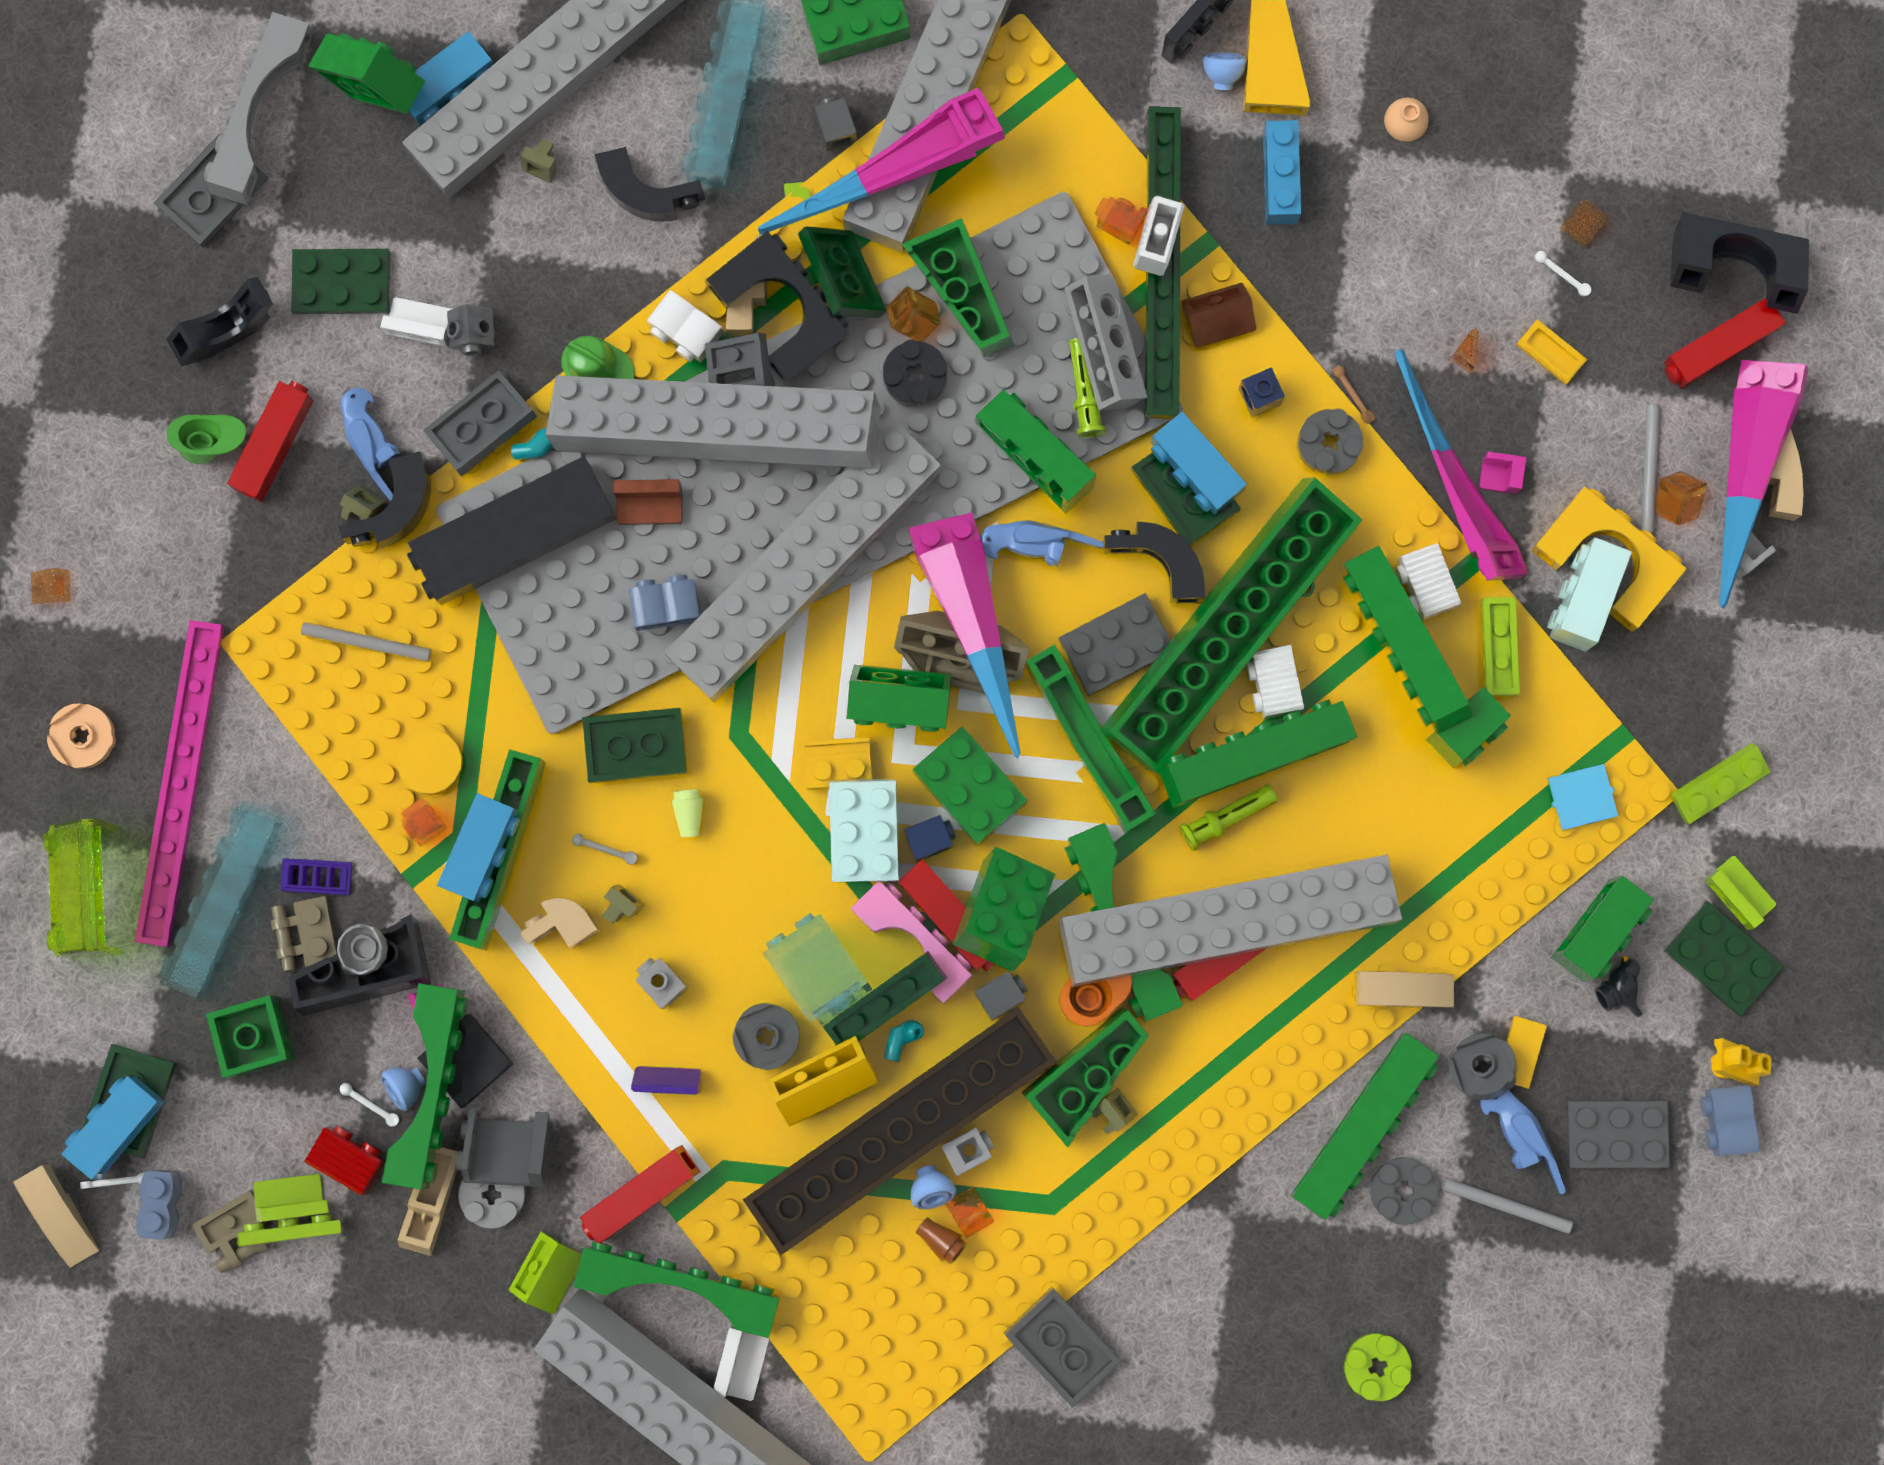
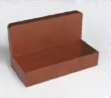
[1181,282,1256,348]
[614,479,682,525]

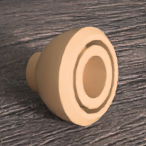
[1384,97,1429,142]

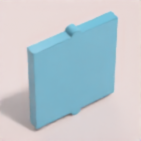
[1547,764,1618,830]

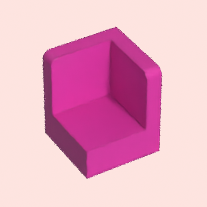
[1479,452,1526,494]

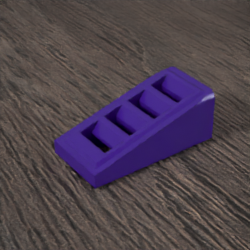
[280,858,353,895]

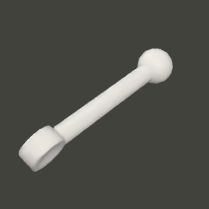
[1535,251,1591,296]
[340,1083,399,1126]
[80,1172,145,1189]

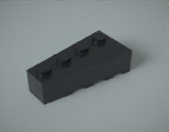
[288,914,431,1016]

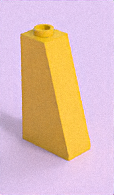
[1243,0,1310,116]

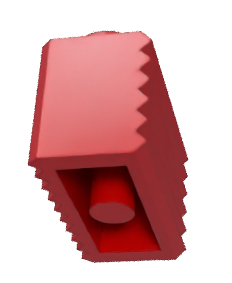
[304,1125,386,1195]

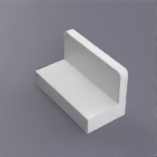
[380,297,452,347]
[714,1326,769,1401]

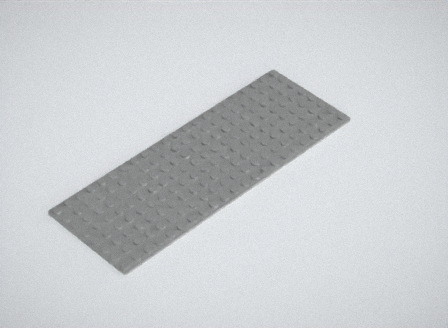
[437,192,1183,734]

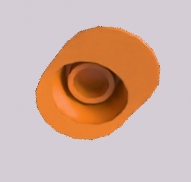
[1059,976,1132,1027]

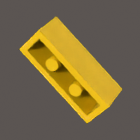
[766,1036,878,1127]

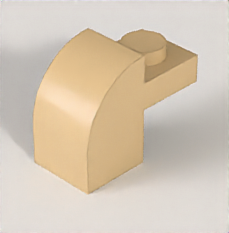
[520,898,600,949]

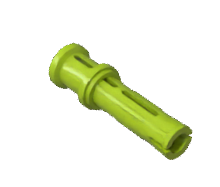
[1069,338,1106,438]
[1179,783,1278,851]

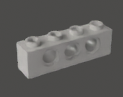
[1065,275,1148,411]

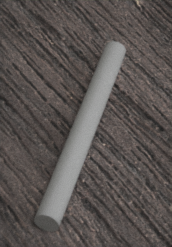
[1641,405,1660,534]
[301,622,431,662]
[1442,1178,1573,1234]

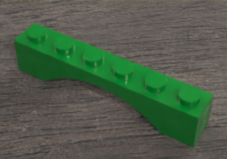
[1025,644,1156,834]
[1064,822,1183,1022]
[382,983,468,1190]
[573,1241,779,1338]

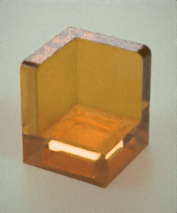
[886,286,941,342]
[1655,471,1707,526]

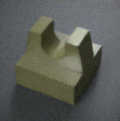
[520,138,556,183]
[340,485,385,520]
[602,884,645,924]
[1092,1088,1138,1134]

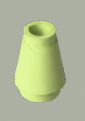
[671,789,704,837]

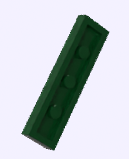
[823,951,947,1045]

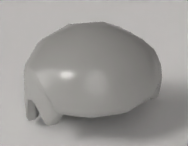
[337,924,388,975]

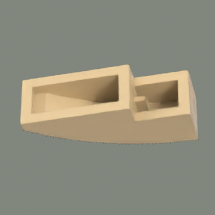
[726,234,767,337]
[1769,429,1804,521]
[1356,971,1454,1008]
[397,1147,458,1256]
[13,1164,100,1268]

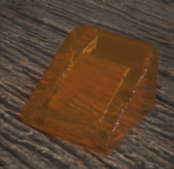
[1560,199,1608,248]
[1451,328,1479,374]
[31,568,71,604]
[946,1186,994,1238]

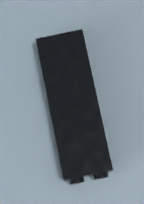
[407,456,616,605]

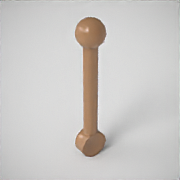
[1332,365,1375,424]

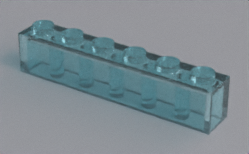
[682,0,766,190]
[160,801,284,999]

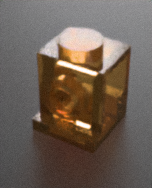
[1095,196,1148,245]
[401,798,447,847]

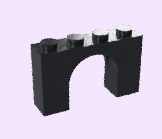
[1670,212,1809,314]
[705,231,849,384]

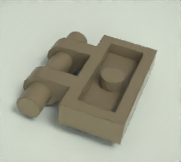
[271,896,337,972]
[192,1190,273,1273]

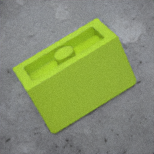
[1704,856,1776,930]
[253,1174,329,1222]
[509,1231,582,1314]

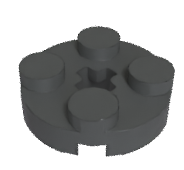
[1297,409,1363,475]
[733,1003,800,1070]
[1449,1033,1518,1101]
[1370,1157,1438,1225]

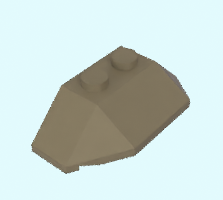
[894,610,1029,694]

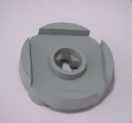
[458,1180,526,1228]

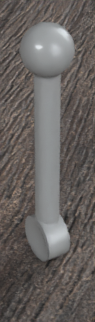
[572,834,638,865]

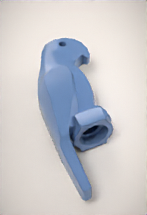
[340,388,401,502]
[981,520,1104,567]
[1480,1090,1566,1194]

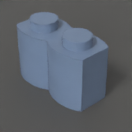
[629,575,700,631]
[1700,1085,1759,1156]
[136,1170,182,1240]

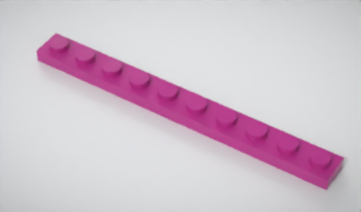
[134,620,224,947]

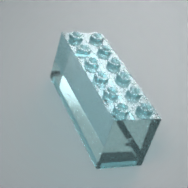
[763,913,873,1028]

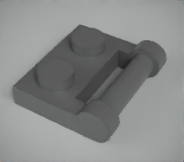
[705,333,775,386]

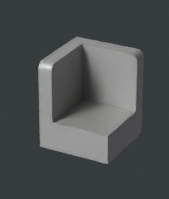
[1719,532,1776,578]

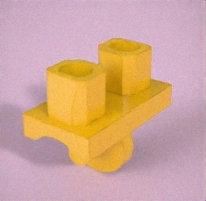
[1710,1038,1771,1087]

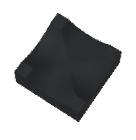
[417,1014,514,1108]

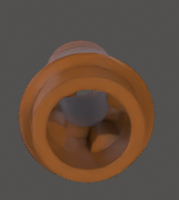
[916,1217,967,1264]

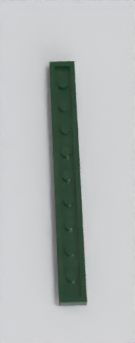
[1145,106,1181,419]

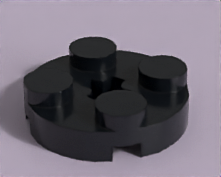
[883,340,947,406]

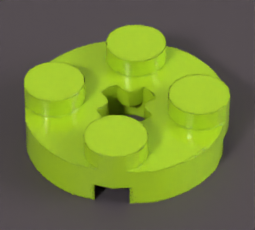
[1343,1333,1412,1401]

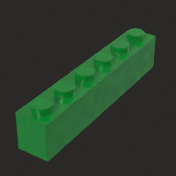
[1343,546,1473,734]
[1159,700,1357,808]
[449,749,546,951]
[1290,1033,1439,1220]

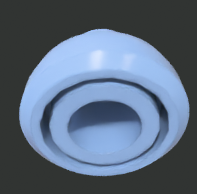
[1203,52,1247,90]
[381,1067,425,1111]
[911,1165,957,1209]

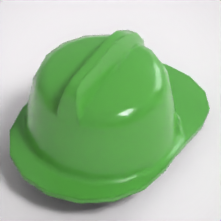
[562,335,634,379]
[167,415,246,464]

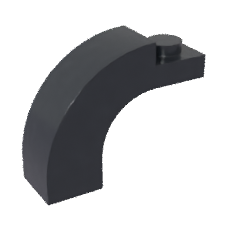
[595,147,705,222]
[166,277,273,366]
[338,451,431,548]
[1103,522,1205,604]

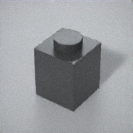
[814,97,857,151]
[974,971,1028,1021]

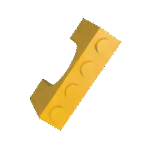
[1531,486,1687,632]

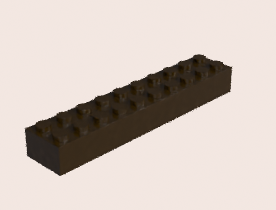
[743,1007,1056,1255]

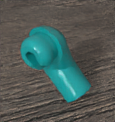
[511,428,553,460]
[884,1020,924,1062]

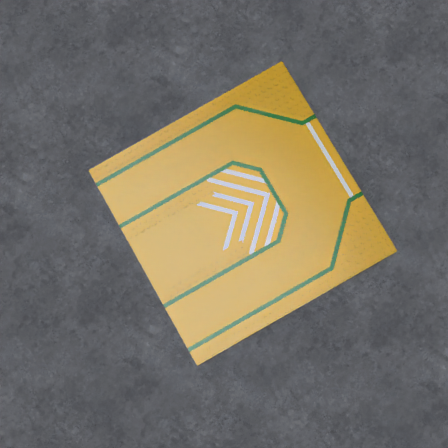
[221,14,1678,1462]

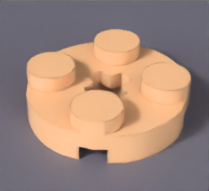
[47,704,116,769]

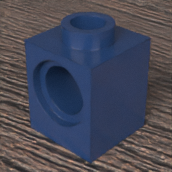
[1239,367,1285,417]
[904,815,956,863]

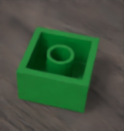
[1426,687,1511,768]
[206,995,295,1078]

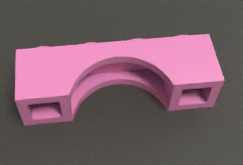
[851,881,972,1004]

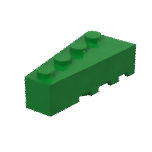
[902,218,1014,357]
[975,389,1096,514]
[1021,1007,1149,1147]

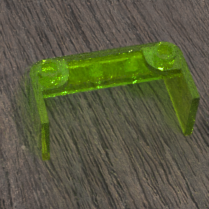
[43,818,122,959]

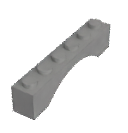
[204,12,312,205]

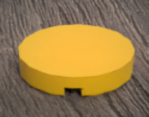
[396,729,463,795]

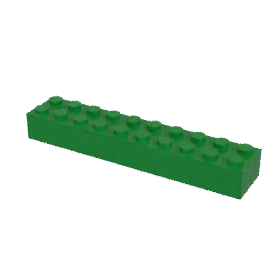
[1100,477,1362,774]

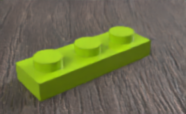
[1481,597,1520,697]
[1670,743,1771,824]
[236,1214,341,1246]

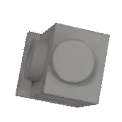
[636,958,688,1010]
[941,1128,995,1176]

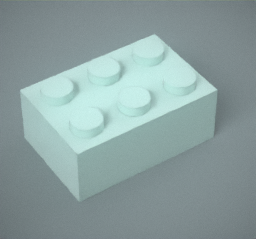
[1547,538,1632,652]
[829,779,899,882]

